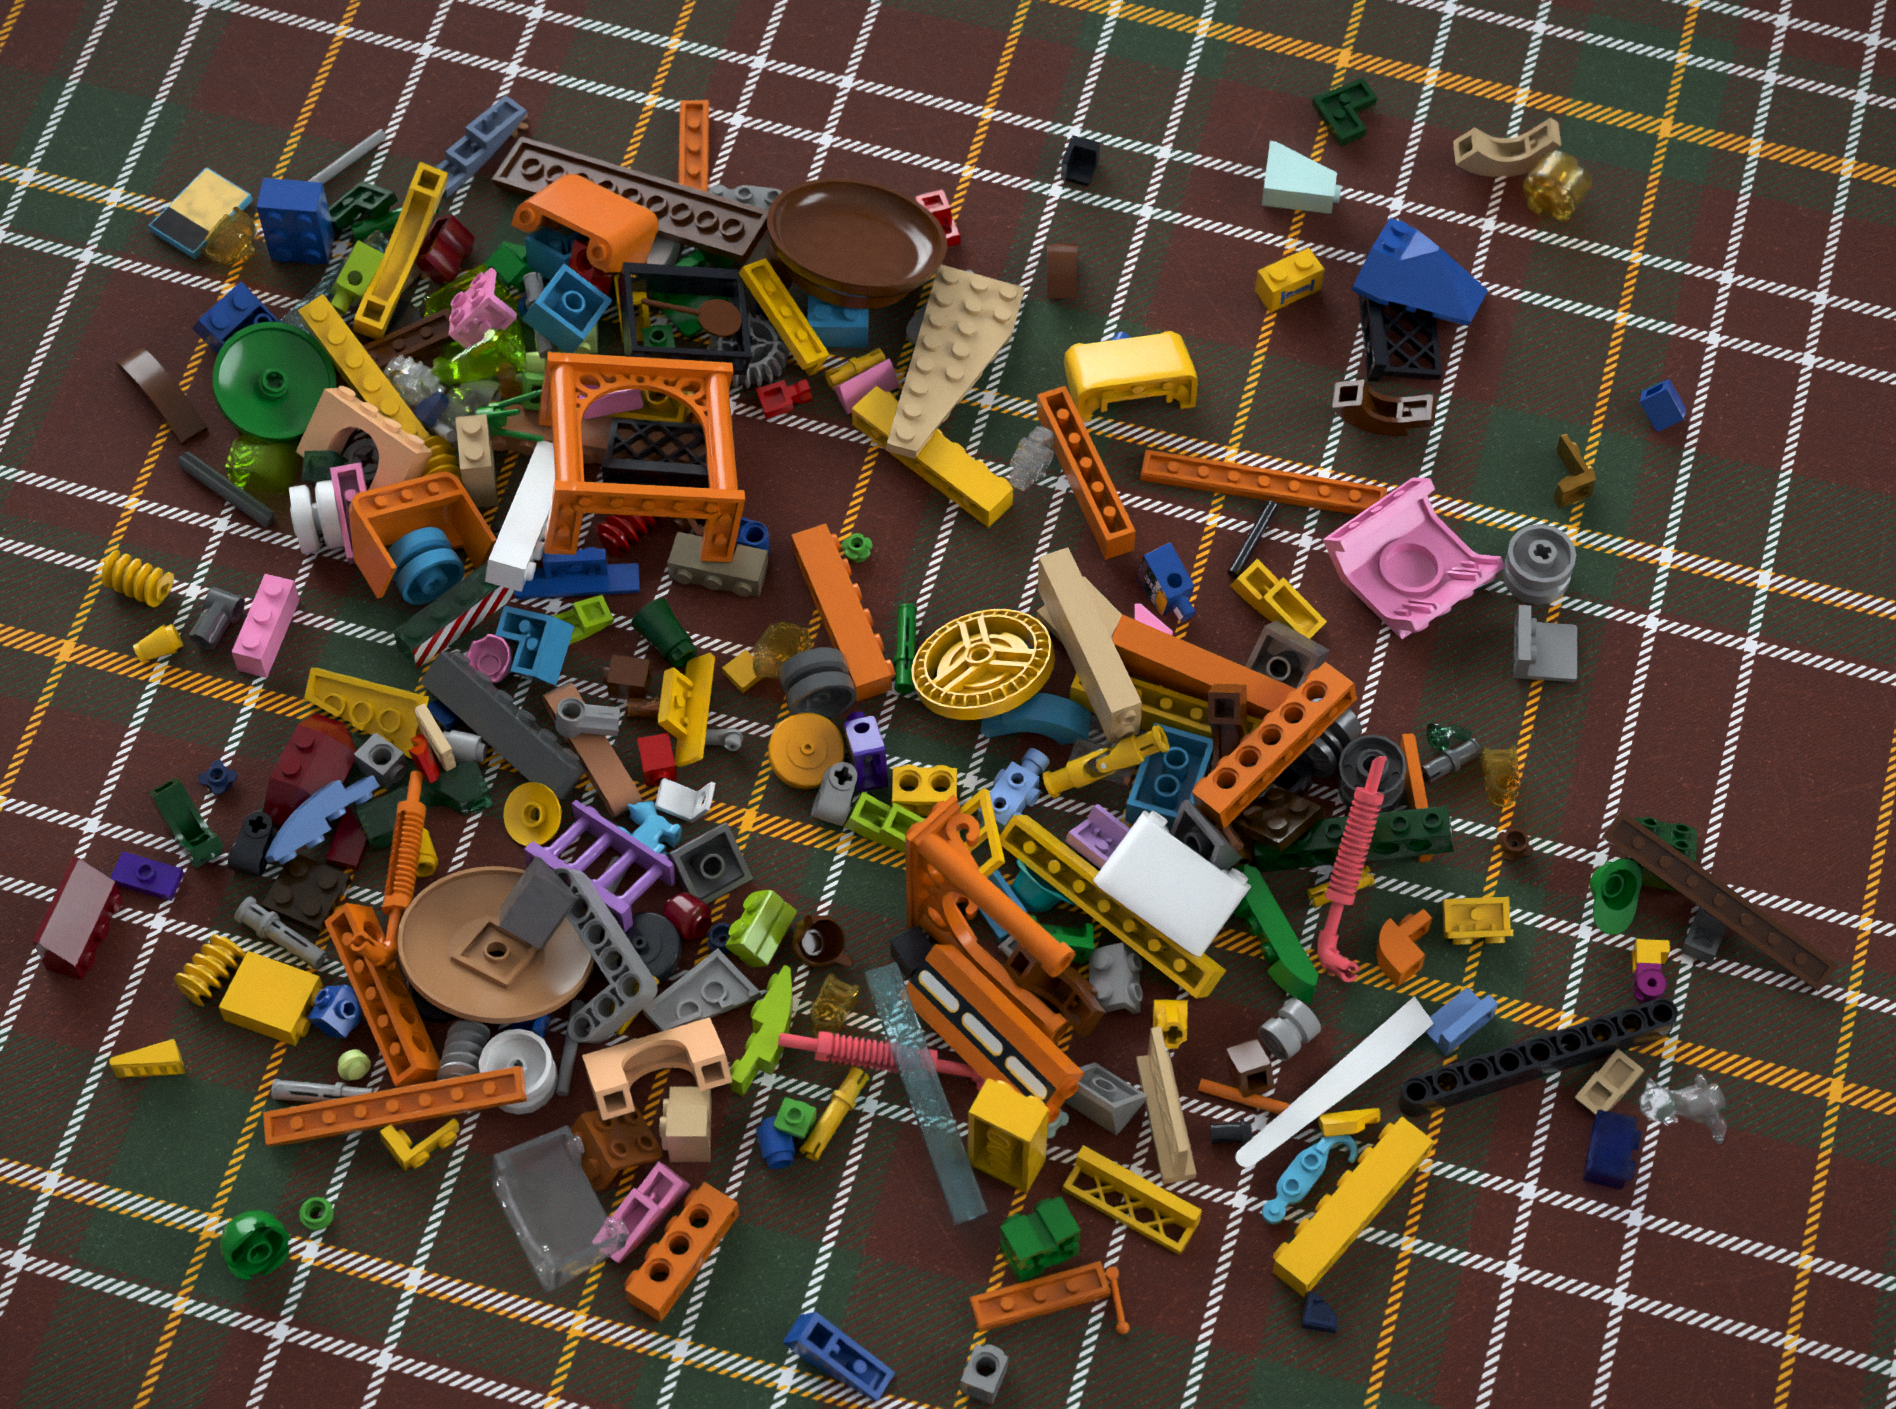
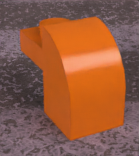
[1376,909,1432,987]

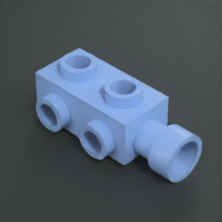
[977,748,1050,834]

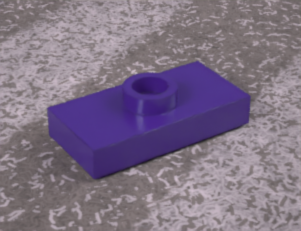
[110,851,184,901]

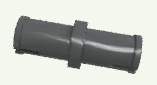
[1421,738,1482,785]

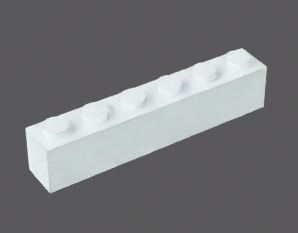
[485,440,555,592]

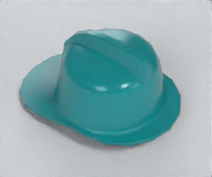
[1010,859,1076,912]

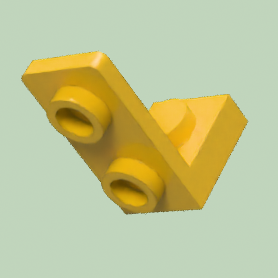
[380,1118,459,1171]

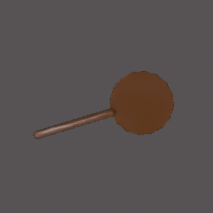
[641,298,742,337]

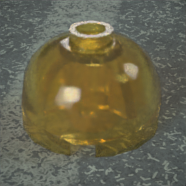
[199,206,257,266]

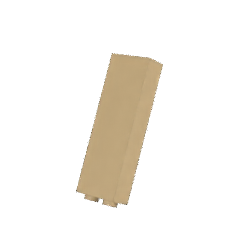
[1038,547,1142,744]

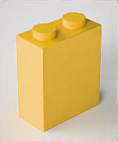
[219,951,324,1046]

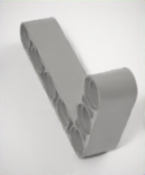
[553,867,657,1044]

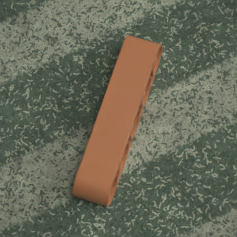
[542,681,642,818]

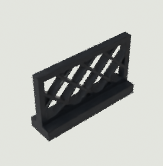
[1358,294,1442,382]
[602,418,734,488]

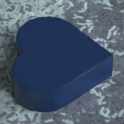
[414,391,449,428]

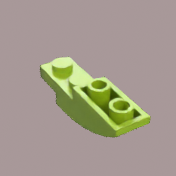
[730,965,793,1097]

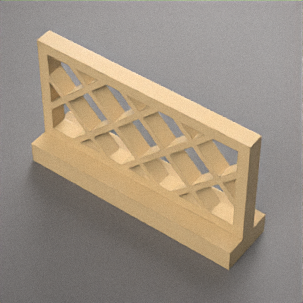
[1136,1026,1196,1184]

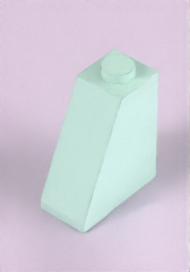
[1262,141,1341,214]

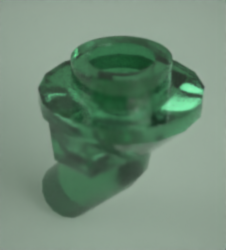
[1426,722,1472,751]

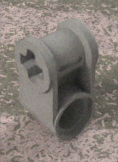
[811,762,857,826]

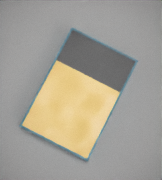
[149,167,253,259]

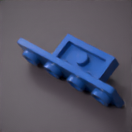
[515,547,640,599]

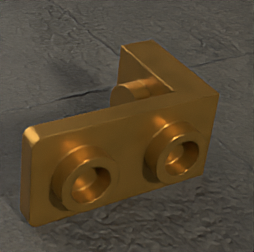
[1553,434,1596,509]

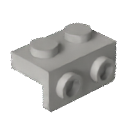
[1089,942,1143,1014]

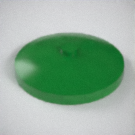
[212,322,336,442]

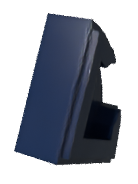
[1302,1292,1337,1334]

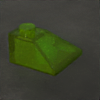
[225,434,302,495]

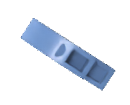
[265,775,380,865]

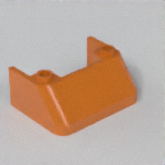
[349,472,497,599]

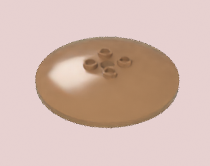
[397,866,595,1024]

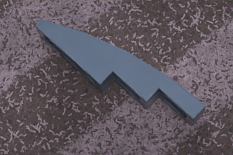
[435,95,527,198]

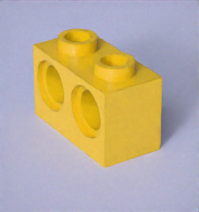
[892,765,957,816]

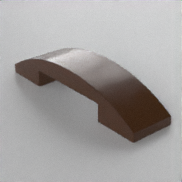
[117,347,208,446]

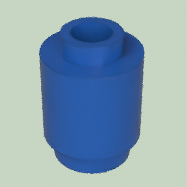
[756,1117,796,1169]

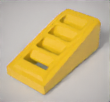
[109,1039,185,1078]

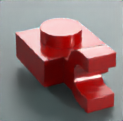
[756,379,813,419]

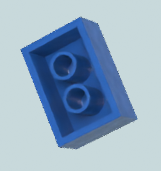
[257,178,335,265]

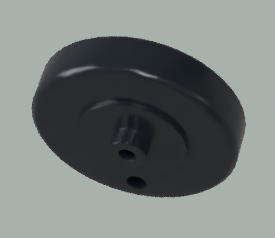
[617,912,683,984]

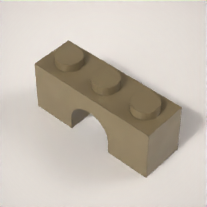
[668,532,769,597]

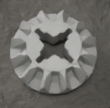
[342,439,379,484]

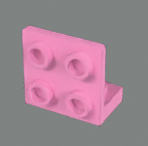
[448,267,517,356]

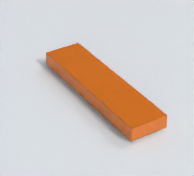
[679,100,709,192]
[1399,733,1433,862]
[969,1261,1111,1333]

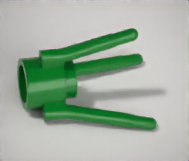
[476,389,544,442]

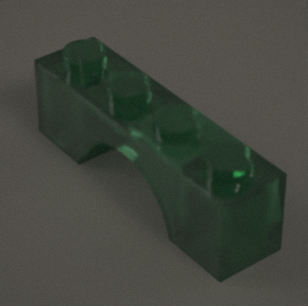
[355,760,493,853]

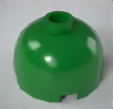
[220,1210,291,1280]

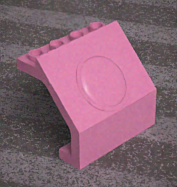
[1323,477,1505,640]

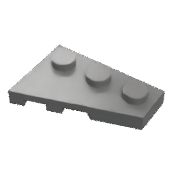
[643,948,761,1032]

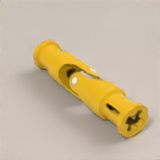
[1043,725,1170,799]

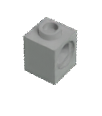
[354,732,408,790]
[960,1344,1008,1405]

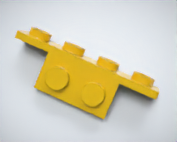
[657,653,715,768]

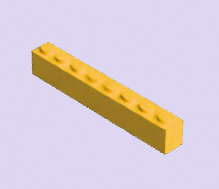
[999,815,1226,998]

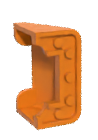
[511,174,659,273]

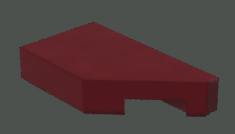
[326,807,368,871]

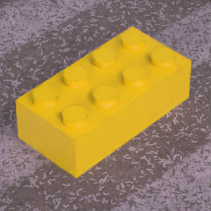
[968,1078,1049,1193]

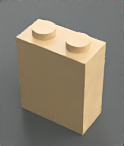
[456,414,499,508]

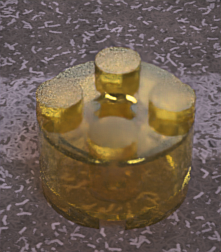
[1523,151,1592,221]

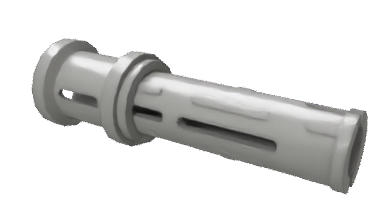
[234,896,327,970]

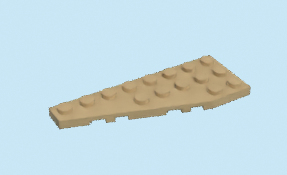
[885,265,1025,459]

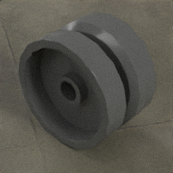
[778,647,856,719]

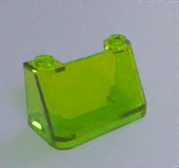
[424,263,528,386]

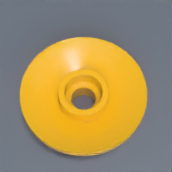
[503,782,561,846]

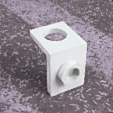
[655,778,716,823]

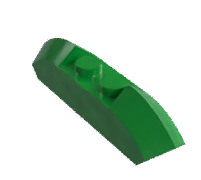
[1231,864,1319,1004]

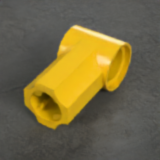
[1153,999,1188,1049]

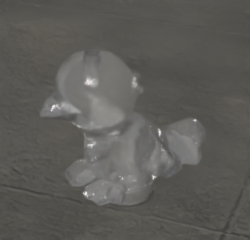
[1639,1073,1727,1144]

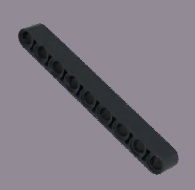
[1398,998,1678,1117]

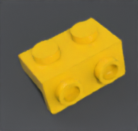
[1442,897,1513,945]

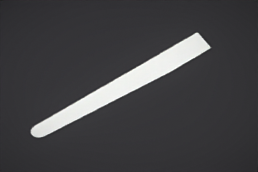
[1236,996,1434,1167]

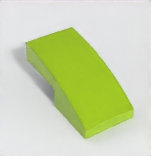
[553,595,614,645]

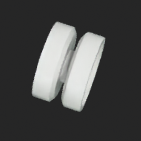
[289,480,344,554]
[479,1029,558,1115]

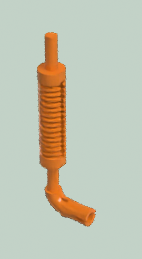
[350,771,426,967]

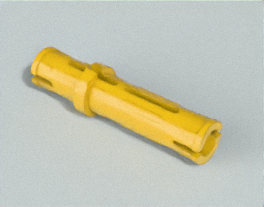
[799,1067,870,1161]

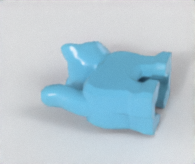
[618,800,682,856]

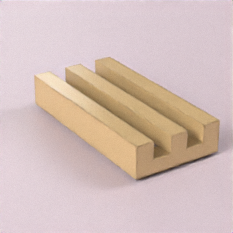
[414,703,457,771]

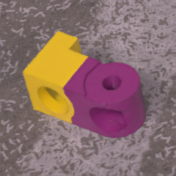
[1632,939,1670,1004]

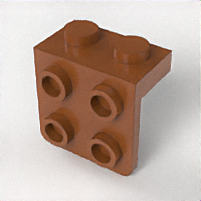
[565,1104,663,1192]

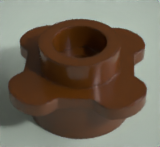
[1496,828,1533,861]

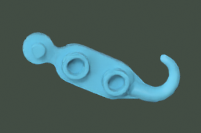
[1262,1135,1358,1224]

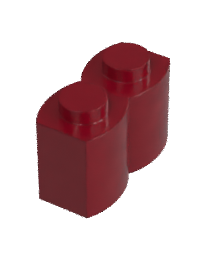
[415,213,475,284]

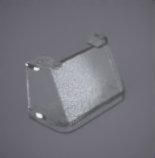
[491,1125,629,1293]

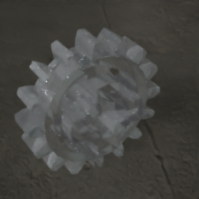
[383,355,445,408]
[1009,426,1055,492]

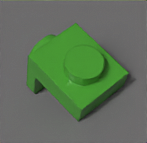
[774,1097,817,1139]

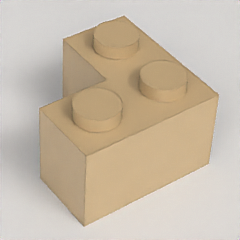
[660,1087,712,1162]

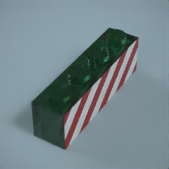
[393,561,515,669]

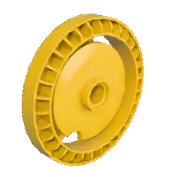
[911,609,1055,720]

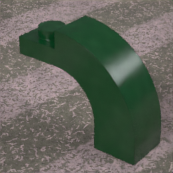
[147,777,224,869]

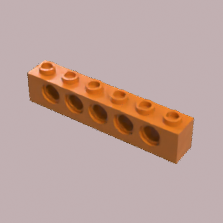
[1192,662,1357,829]
[324,903,440,1087]

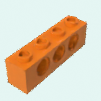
[625,1182,739,1323]

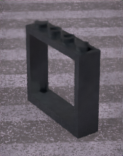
[618,262,752,376]

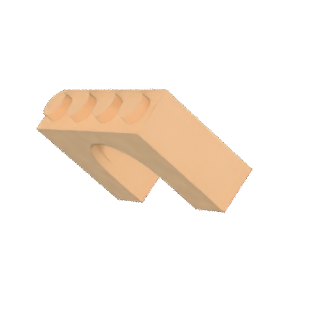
[296,386,433,490]
[582,1017,732,1121]

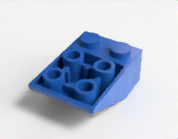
[192,282,280,354]

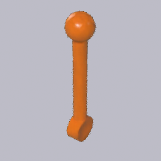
[1105,1267,1130,1335]

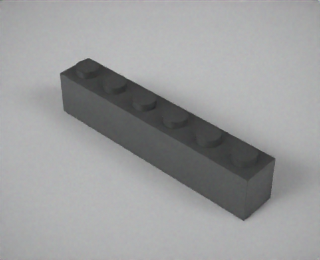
[420,651,586,799]

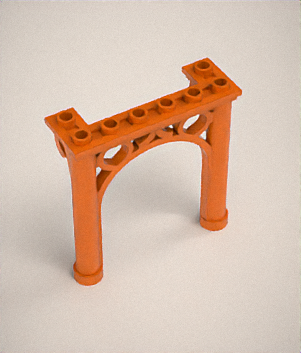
[905,795,1075,1044]

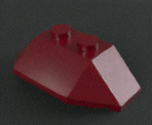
[262,713,357,828]

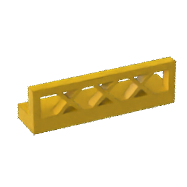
[739,258,830,376]
[1062,1145,1202,1255]

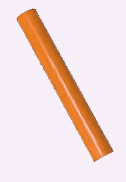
[1198,1078,1291,1115]

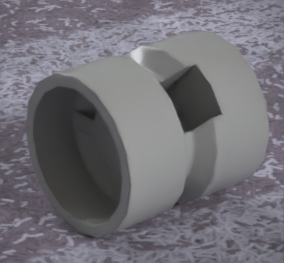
[1258,999,1321,1061]

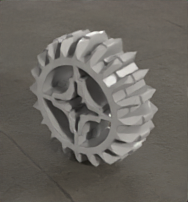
[708,312,789,390]

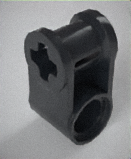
[227,811,276,878]

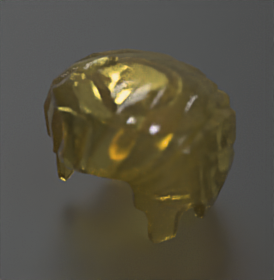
[753,621,812,679]

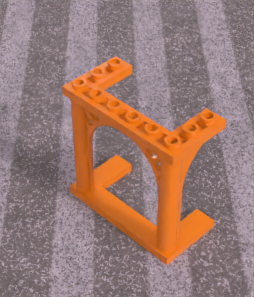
[538,352,745,562]

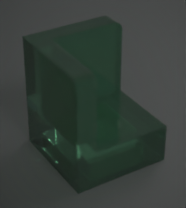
[302,450,348,488]

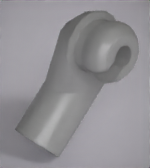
[705,728,743,751]

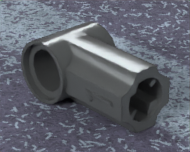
[189,587,245,651]

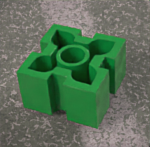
[999,1196,1081,1284]

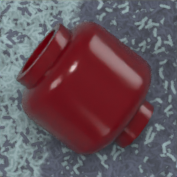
[663,892,712,941]

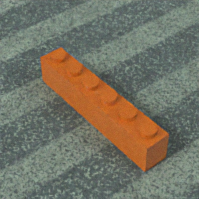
[1036,385,1136,560]
[791,524,895,702]

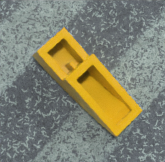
[1230,558,1327,639]

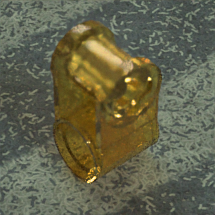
[1481,746,1520,808]
[810,973,861,1037]

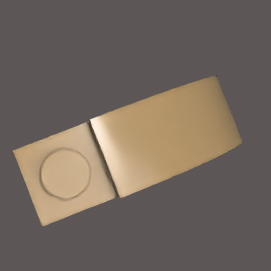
[1453,118,1561,177]

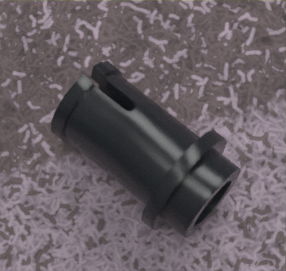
[1210,1118,1252,1145]

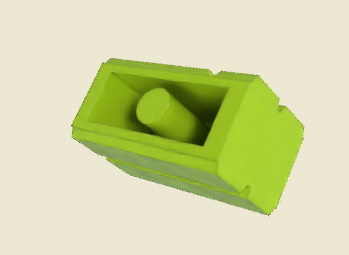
[725,890,797,968]

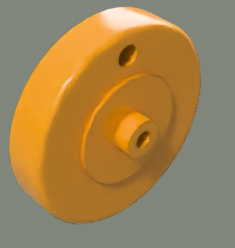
[768,713,845,790]

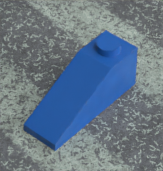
[782,1312,895,1402]

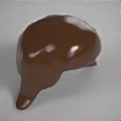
[791,913,853,968]

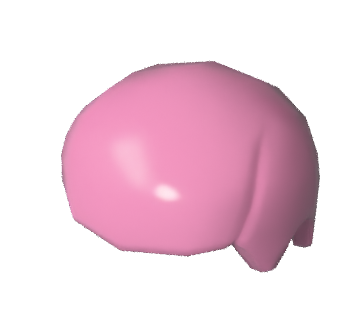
[466,634,513,684]

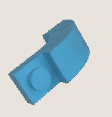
[981,692,1091,745]

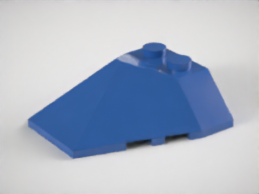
[1351,217,1488,326]

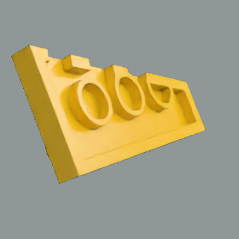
[304,668,429,759]

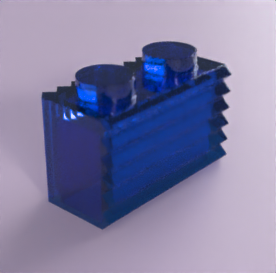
[1582,1109,1642,1190]

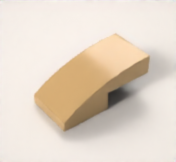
[1575,1049,1644,1119]

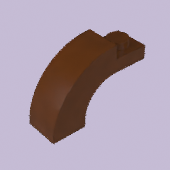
[1332,380,1437,436]
[1003,944,1106,1037]

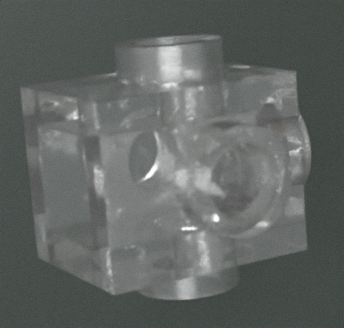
[438,387,487,432]

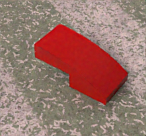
[915,189,961,247]
[408,733,440,783]

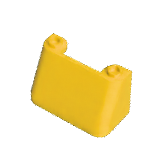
[1064,331,1198,423]

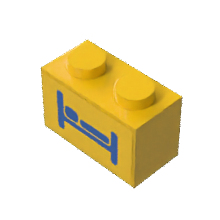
[1255,247,1324,313]

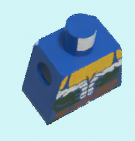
[1136,542,1196,622]

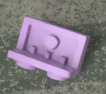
[1065,804,1130,869]

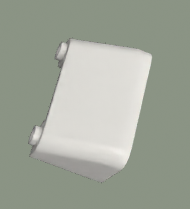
[1093,811,1251,957]

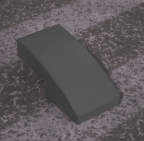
[1681,907,1727,965]

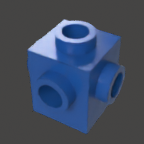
[307,984,363,1038]

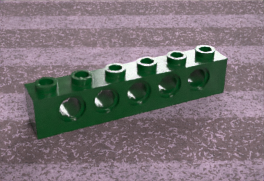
[1254,806,1454,872]

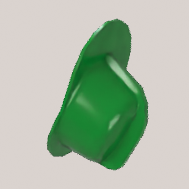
[1590,858,1643,935]

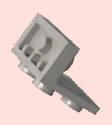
[1513,605,1577,682]

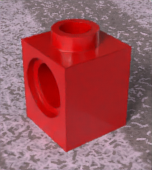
[637,733,677,787]

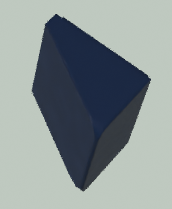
[427,699,464,733]

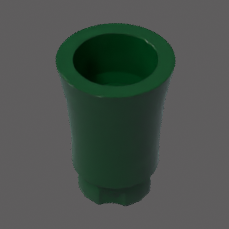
[631,598,698,669]

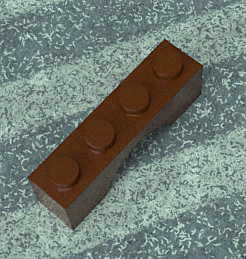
[1208,684,1247,789]

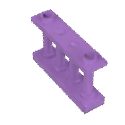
[524,800,676,933]

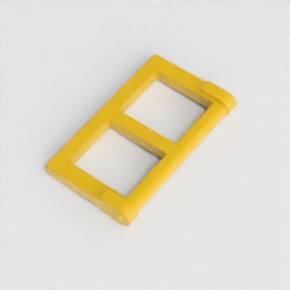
[957,788,1005,878]

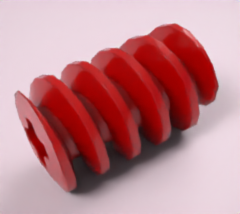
[596,514,665,558]

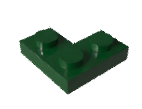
[1312,77,1377,146]
[328,181,398,231]

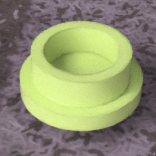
[338,1049,371,1080]

